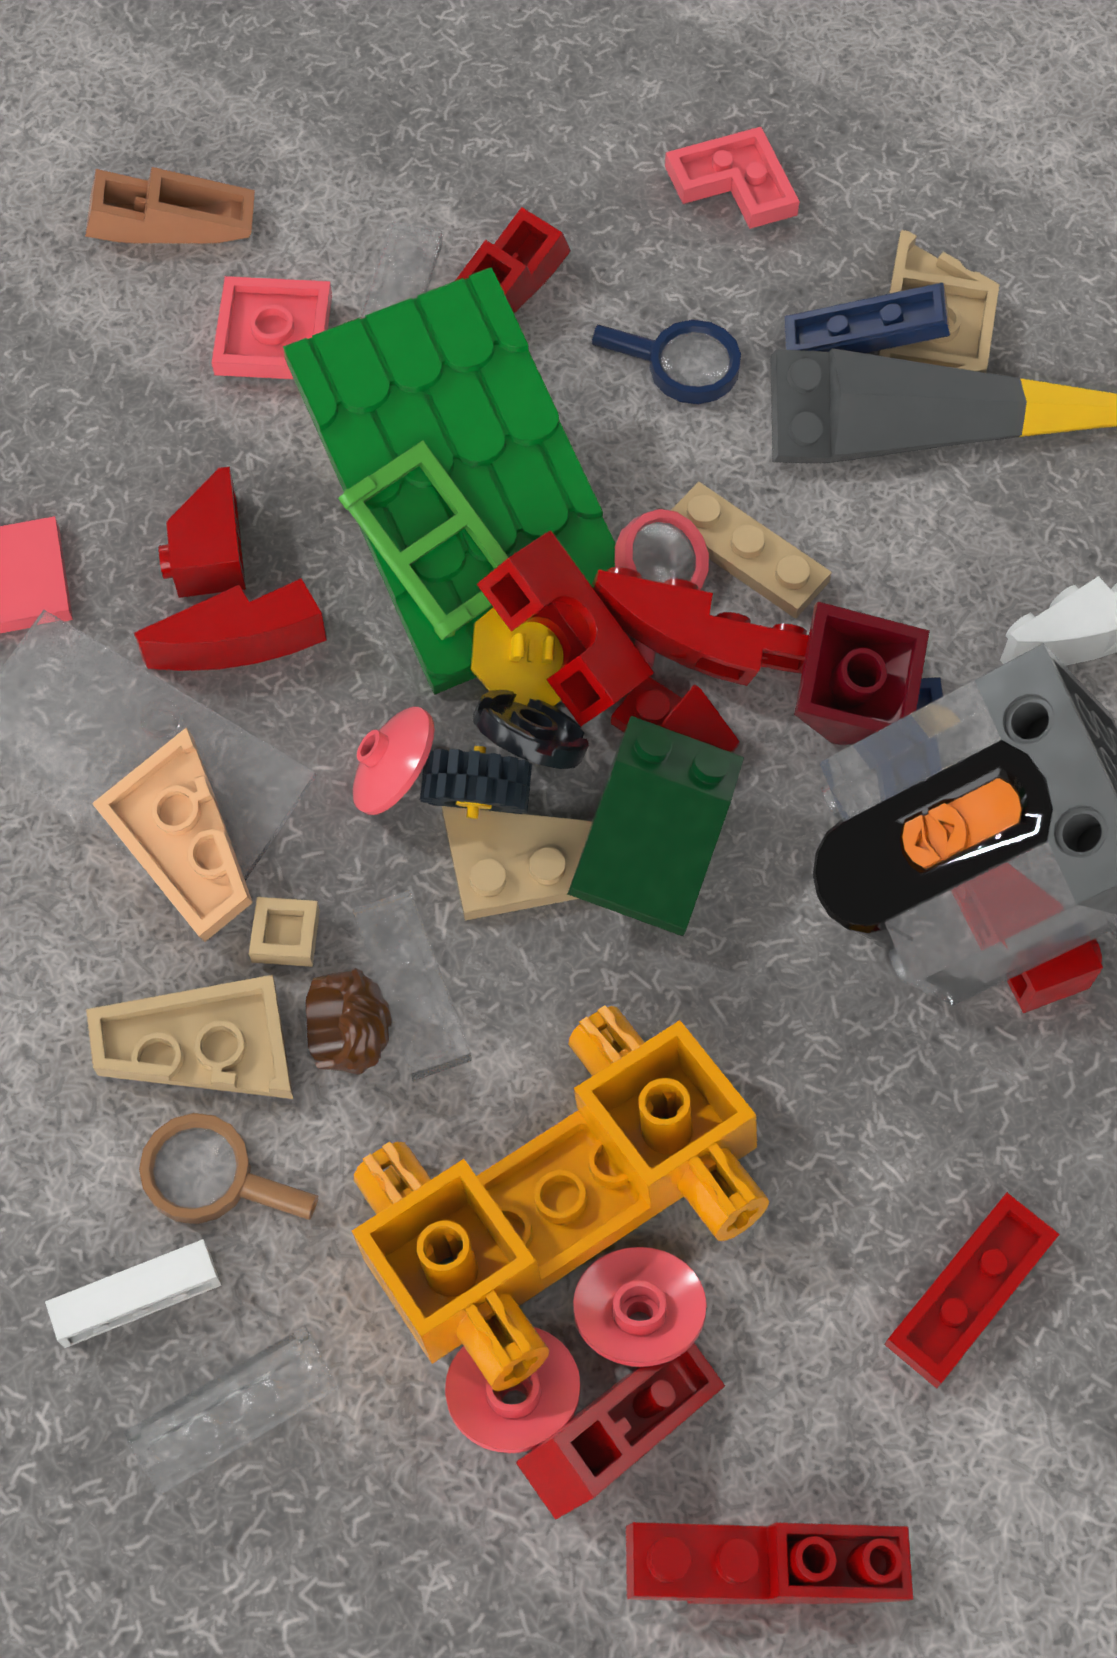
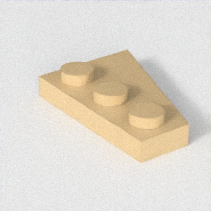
[442,806,592,920]

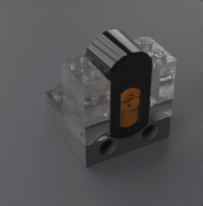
[813,643,1117,1006]

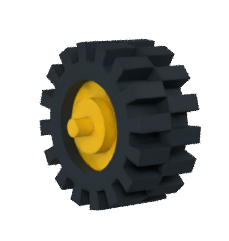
[419,746,533,819]

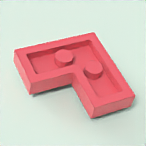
[665,127,800,229]

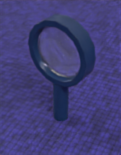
[592,320,741,404]

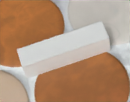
[45,1239,221,1348]

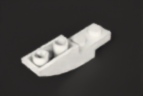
[1000,576,1117,666]

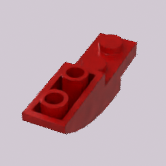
[591,567,809,686]
[626,1522,913,1604]

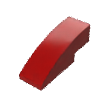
[455,207,571,313]
[134,578,327,671]

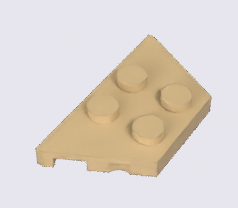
[878,230,1000,373]

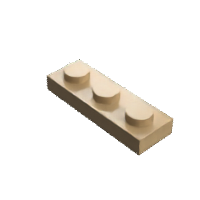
[663,481,832,619]

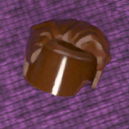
[306,968,392,1075]

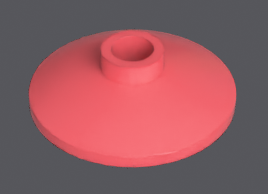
[353,707,434,815]
[573,1247,706,1367]
[445,1327,580,1453]

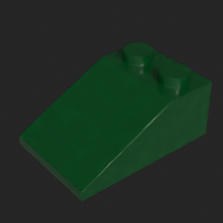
[567,716,744,936]

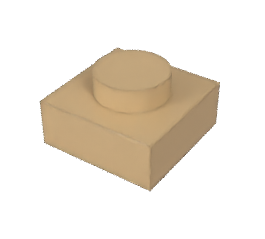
[249,897,320,967]

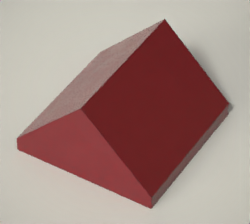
[794,601,930,745]

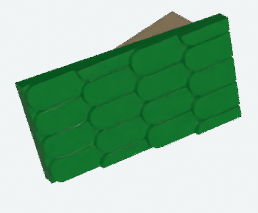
[283,267,616,695]

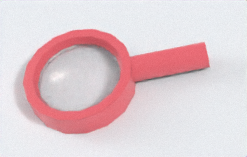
[615,509,709,667]

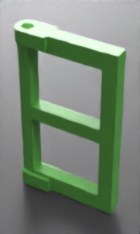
[338,440,508,641]

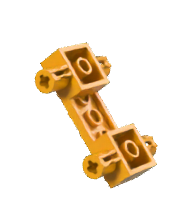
[352,1005,769,1391]

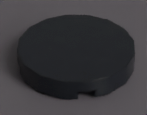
[473,690,589,769]

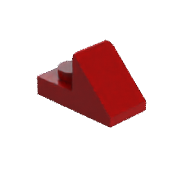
[611,677,740,753]

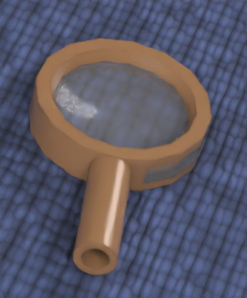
[139,1113,318,1224]

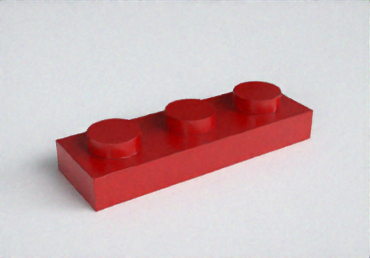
[884,1192,1060,1389]

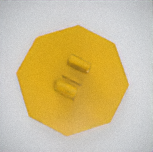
[471,607,563,707]

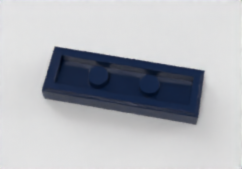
[784,282,950,353]

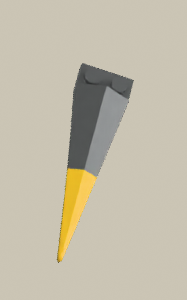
[770,348,1117,464]

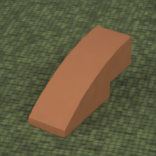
[85,167,255,243]

